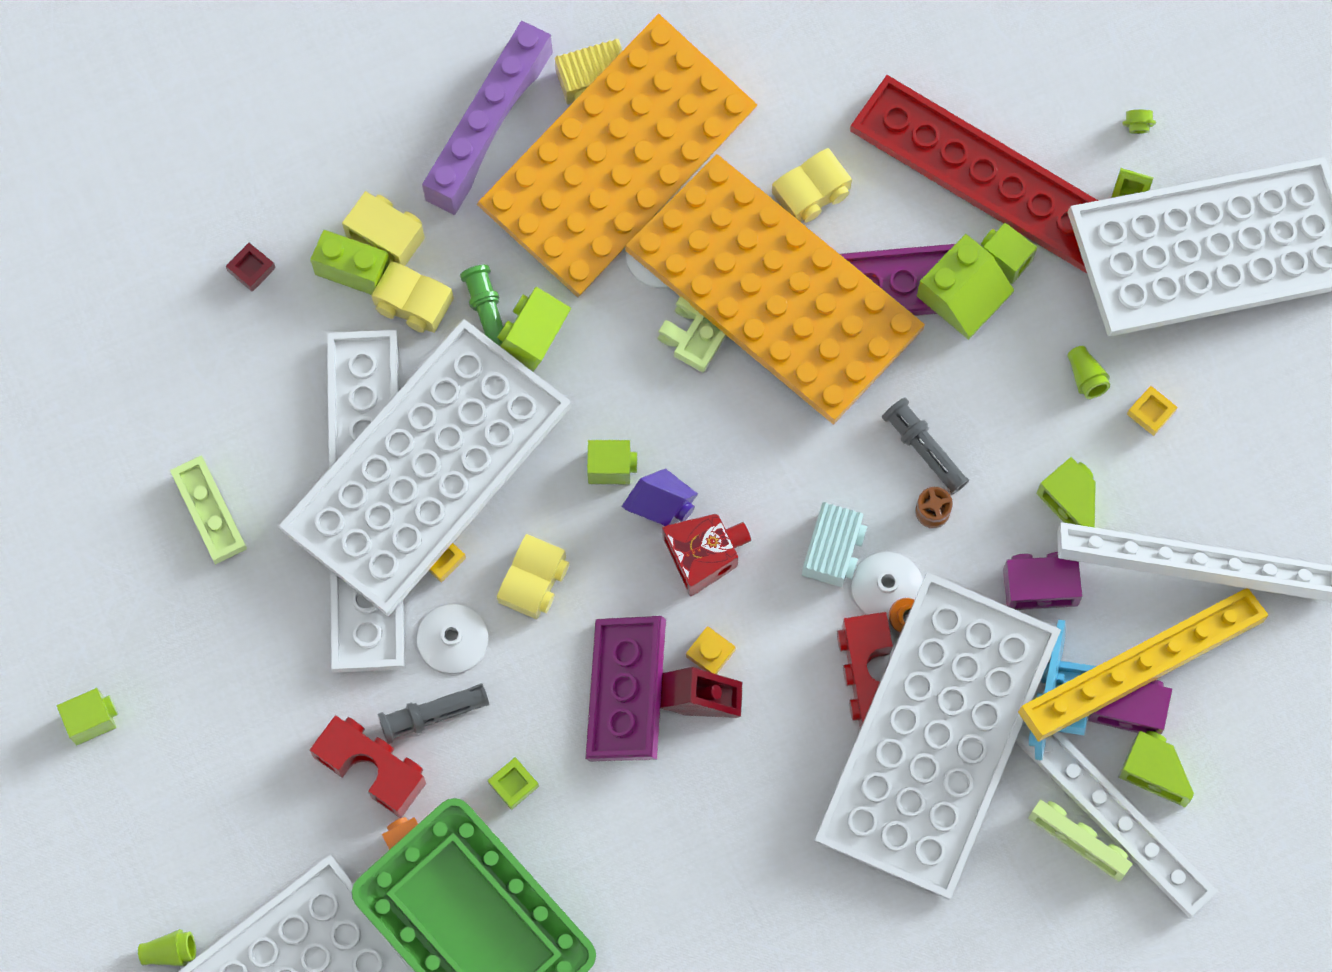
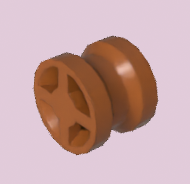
[915,487,953,528]

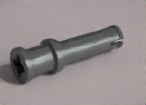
[882,397,969,494]
[378,683,489,744]

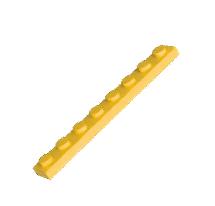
[1018,588,1269,742]

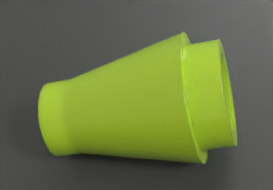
[1067,346,1110,399]
[138,929,196,966]

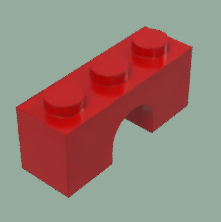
[837,612,893,729]
[309,715,427,818]

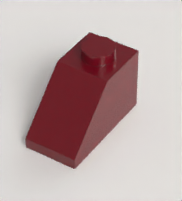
[660,667,743,718]

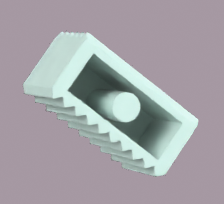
[802,502,868,587]

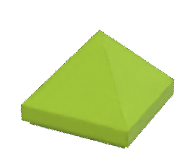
[1111,168,1154,198]

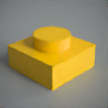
[1127,386,1178,436]
[428,543,466,583]
[686,626,736,674]

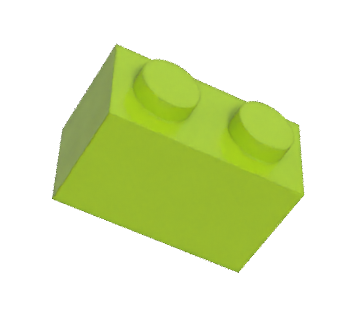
[310,229,390,295]
[497,287,571,372]

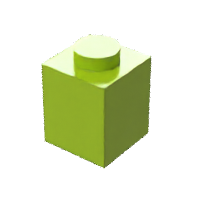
[981,223,1037,284]
[587,440,637,485]
[56,688,118,746]

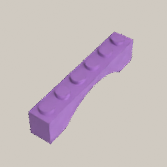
[422,20,553,215]

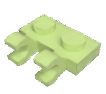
[657,296,727,373]

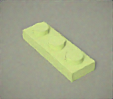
[170,455,247,564]
[1028,799,1133,882]

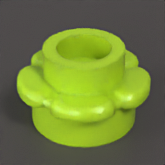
[1122,109,1156,134]

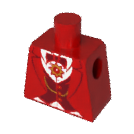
[662,514,752,596]

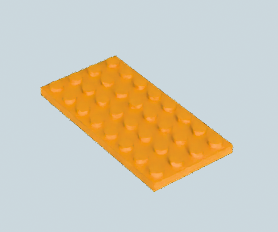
[477,13,758,297]
[625,154,925,425]

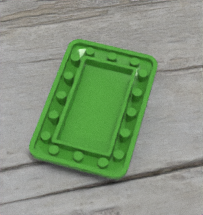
[351,798,596,972]

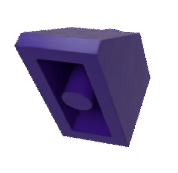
[621,468,698,526]

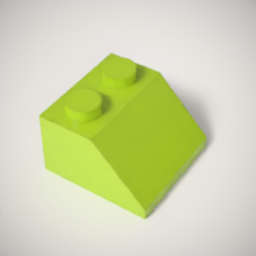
[917,233,1014,340]

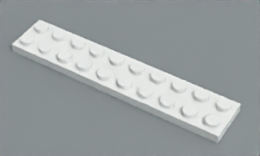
[327,330,405,673]

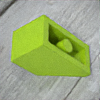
[1036,457,1096,528]
[1118,731,1194,807]

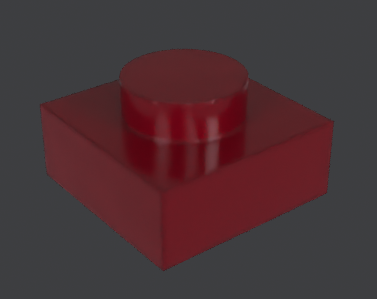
[225,242,276,292]

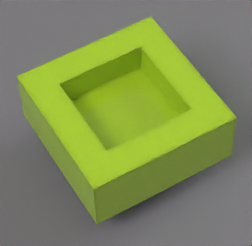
[487,757,539,810]

